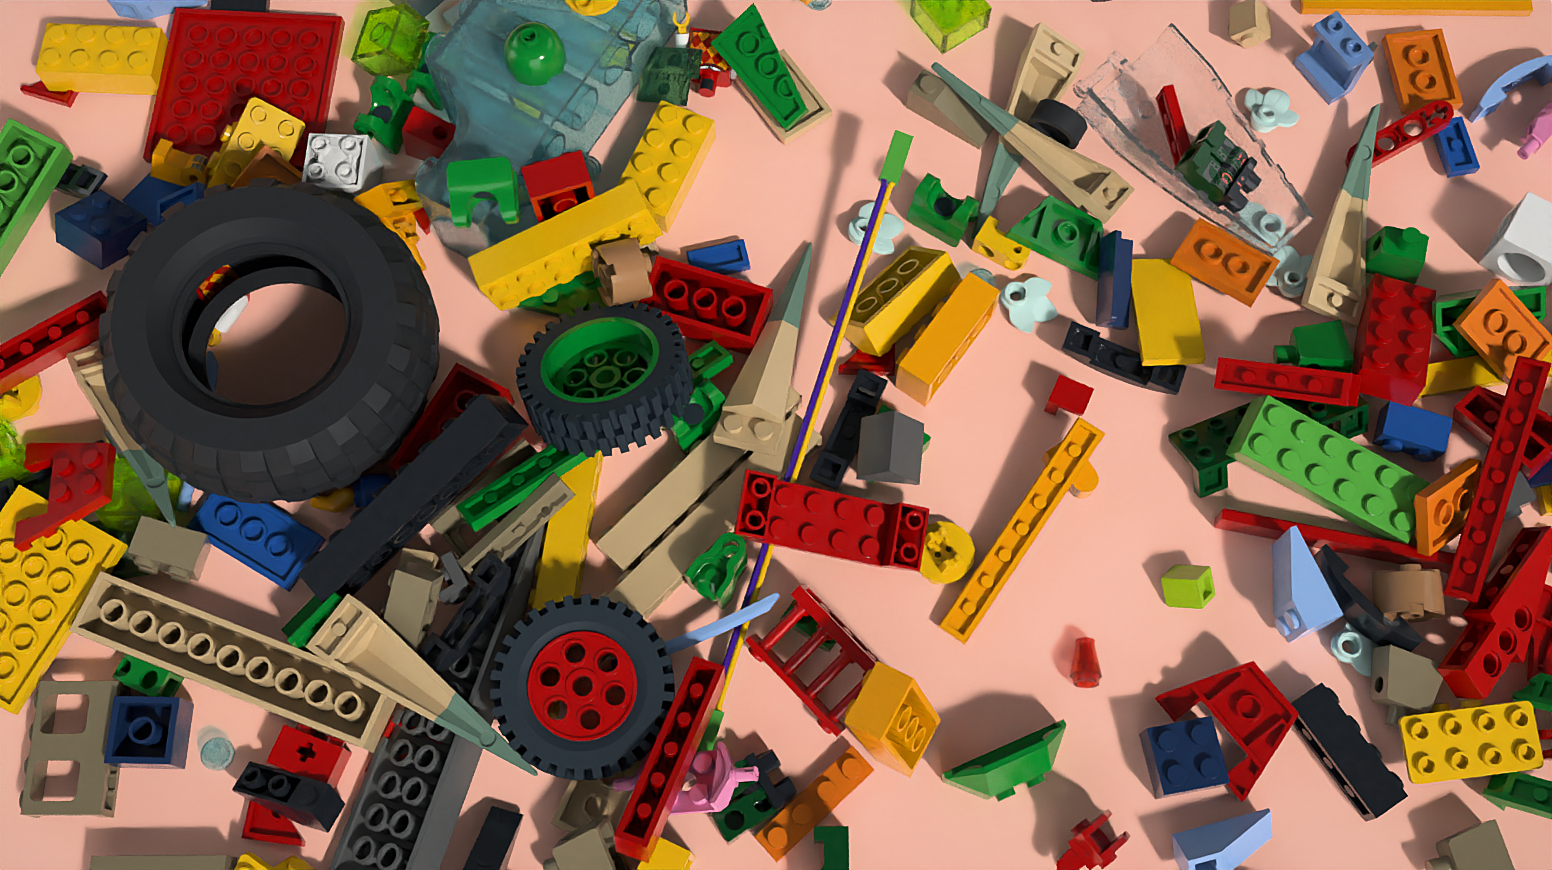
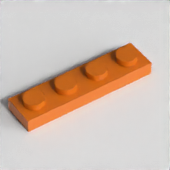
[754,746,875,863]

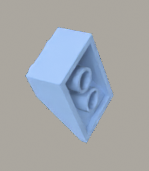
[1272,525,1343,643]

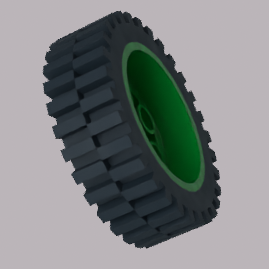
[516,302,694,457]

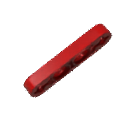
[1345,100,1454,169]

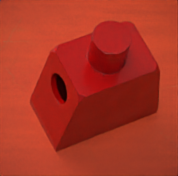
[402,106,473,166]

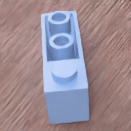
[107,0,208,20]
[1172,808,1272,870]

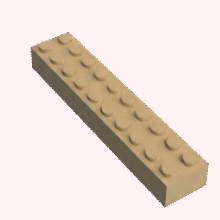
[69,571,397,753]

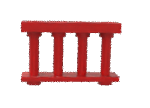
[1214,357,1362,407]
[745,583,882,737]

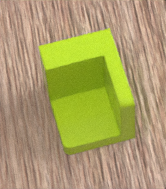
[1161,564,1216,609]

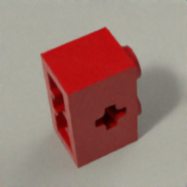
[266,723,352,790]

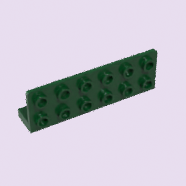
[1168,395,1369,499]

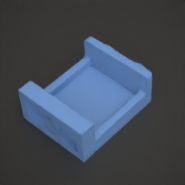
[1293,11,1374,105]

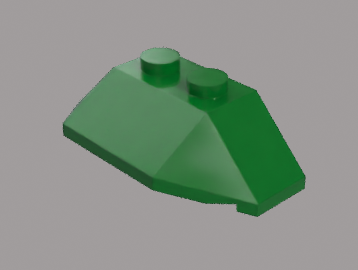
[1432,285,1546,358]
[940,719,1067,802]

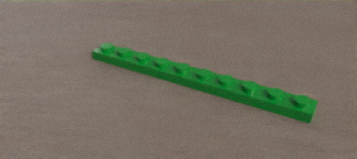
[455,340,733,532]

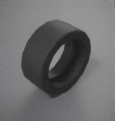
[1028,99,1088,149]

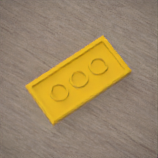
[1130,258,1206,366]

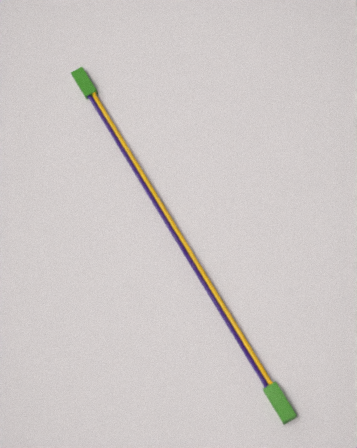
[696,130,914,752]

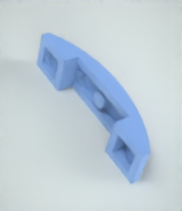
[1468,55,1552,124]

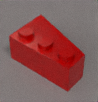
[1452,385,1552,481]

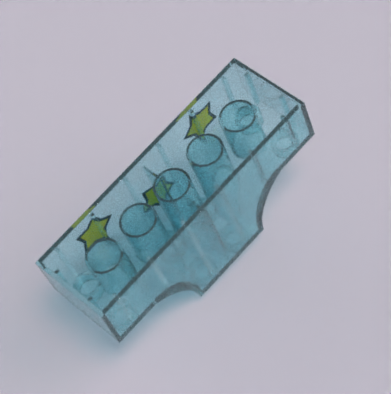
[415,0,688,259]

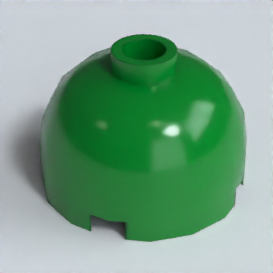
[503,21,566,86]

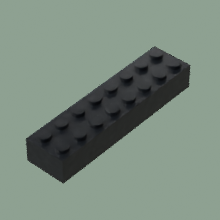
[298,394,529,603]

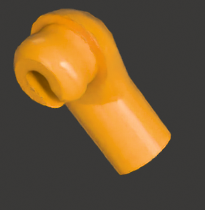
[310,484,355,513]

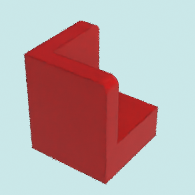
[1044,374,1094,416]

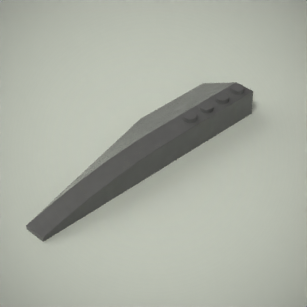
[328,524,545,870]

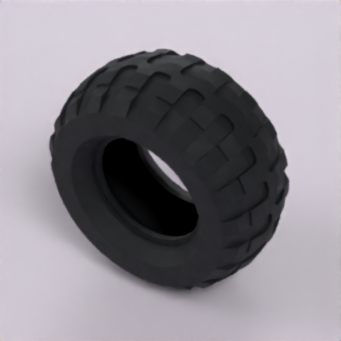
[99,178,440,504]

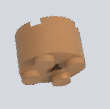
[591,237,653,307]
[1371,564,1445,623]

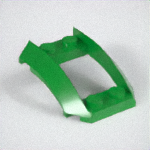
[1482,673,1552,820]

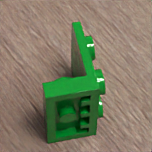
[281,592,343,654]

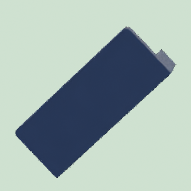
[1095,230,1133,330]

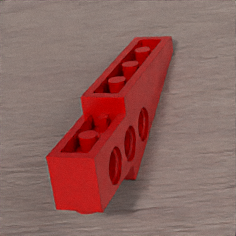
[1437,526,1552,700]

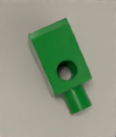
[1366,226,1429,284]
[1273,320,1354,373]

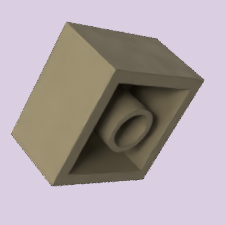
[127,515,212,584]

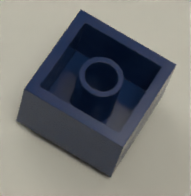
[55,189,147,270]
[104,696,194,769]
[1139,716,1230,800]

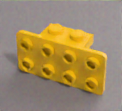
[206,97,305,189]
[1398,699,1544,784]

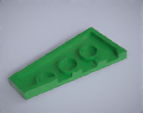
[711,3,809,131]

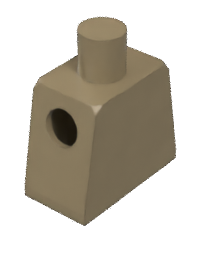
[1370,645,1443,729]
[543,814,630,870]
[1425,819,1515,870]

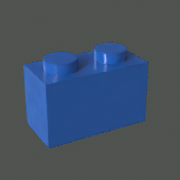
[1372,401,1453,462]

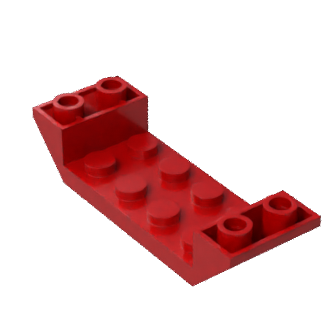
[733,469,930,572]

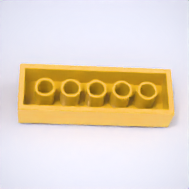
[468,179,664,311]

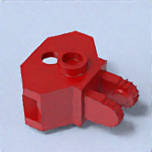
[1056,809,1131,870]

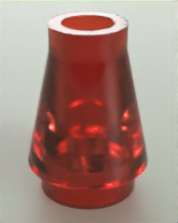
[1069,637,1103,688]

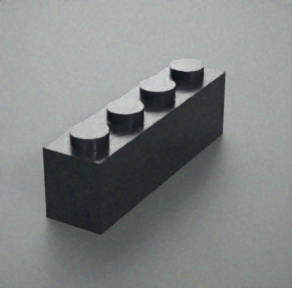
[1291,682,1408,822]

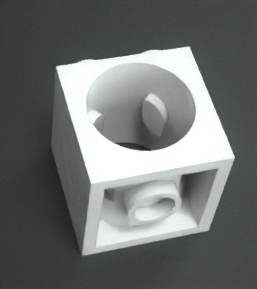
[302,133,383,202]
[1479,191,1552,287]

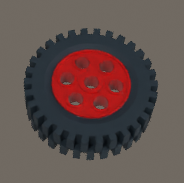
[490,594,675,781]

